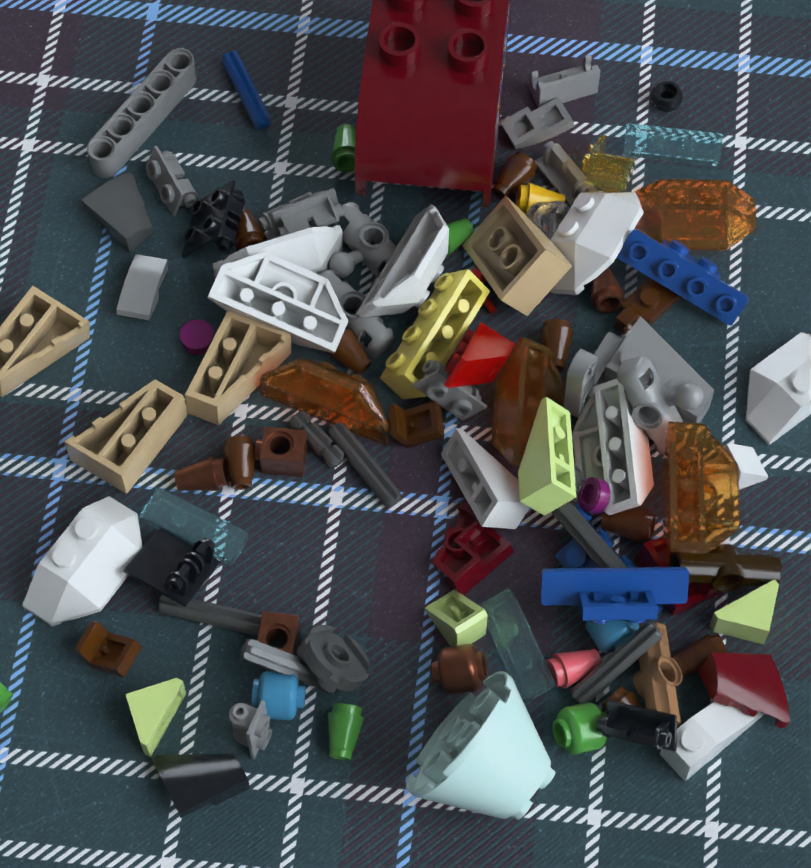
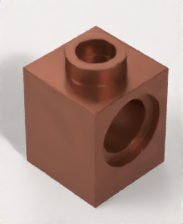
[255,427,308,477]
[257,611,300,671]

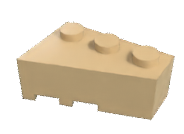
[0,286,90,397]
[185,310,291,425]
[64,379,187,494]

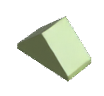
[709,579,779,645]
[425,590,488,646]
[126,678,186,757]

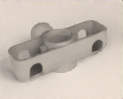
[329,202,397,278]
[319,270,394,358]
[617,356,704,455]

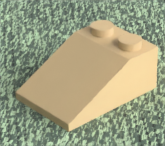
[462,196,572,316]

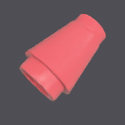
[544,649,602,689]

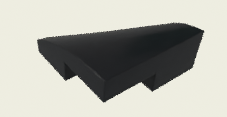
[151,753,250,818]

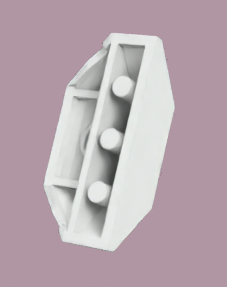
[550,192,644,295]
[356,204,449,318]
[213,225,343,279]
[207,251,348,353]
[745,332,811,445]
[572,379,654,515]
[22,496,143,626]

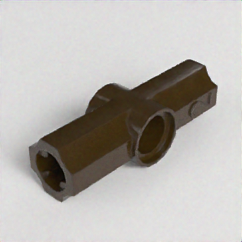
[669,544,782,592]

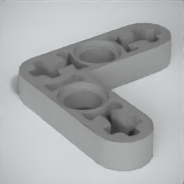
[564,332,625,418]

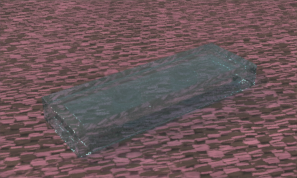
[623,123,723,167]
[139,487,250,566]
[479,588,556,703]

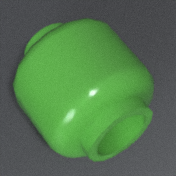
[552,702,607,755]

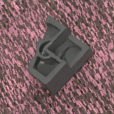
[81,172,154,253]

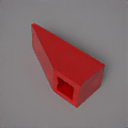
[444,322,515,388]

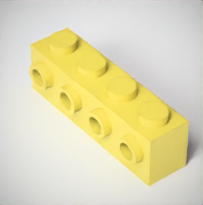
[380,269,490,400]

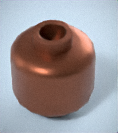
[432,644,488,695]

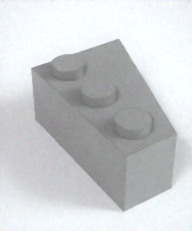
[603,316,714,435]

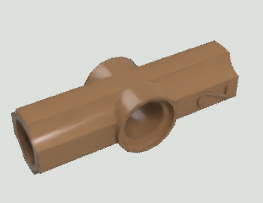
[633,622,683,729]

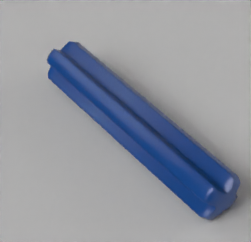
[222,50,271,130]

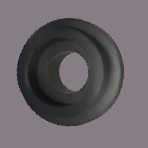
[650,81,683,112]

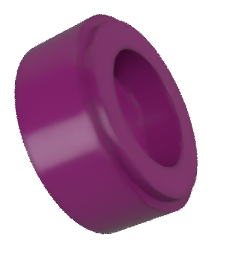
[180,319,214,355]
[578,477,610,515]

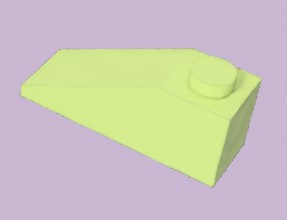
[518,397,576,516]

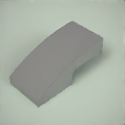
[500,97,575,149]
[117,254,168,320]

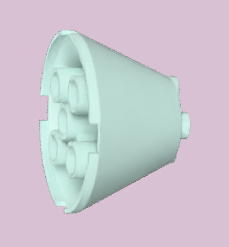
[406,671,555,820]

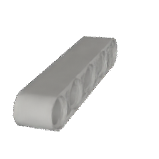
[87,48,197,178]

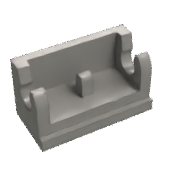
[527,55,601,108]

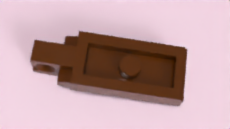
[614,278,682,335]

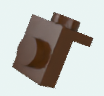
[387,401,445,448]
[75,621,142,678]

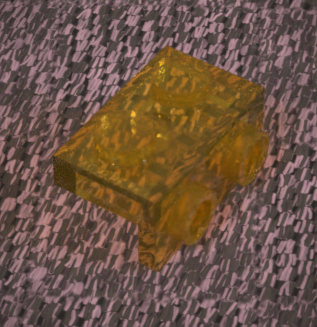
[582,135,636,193]

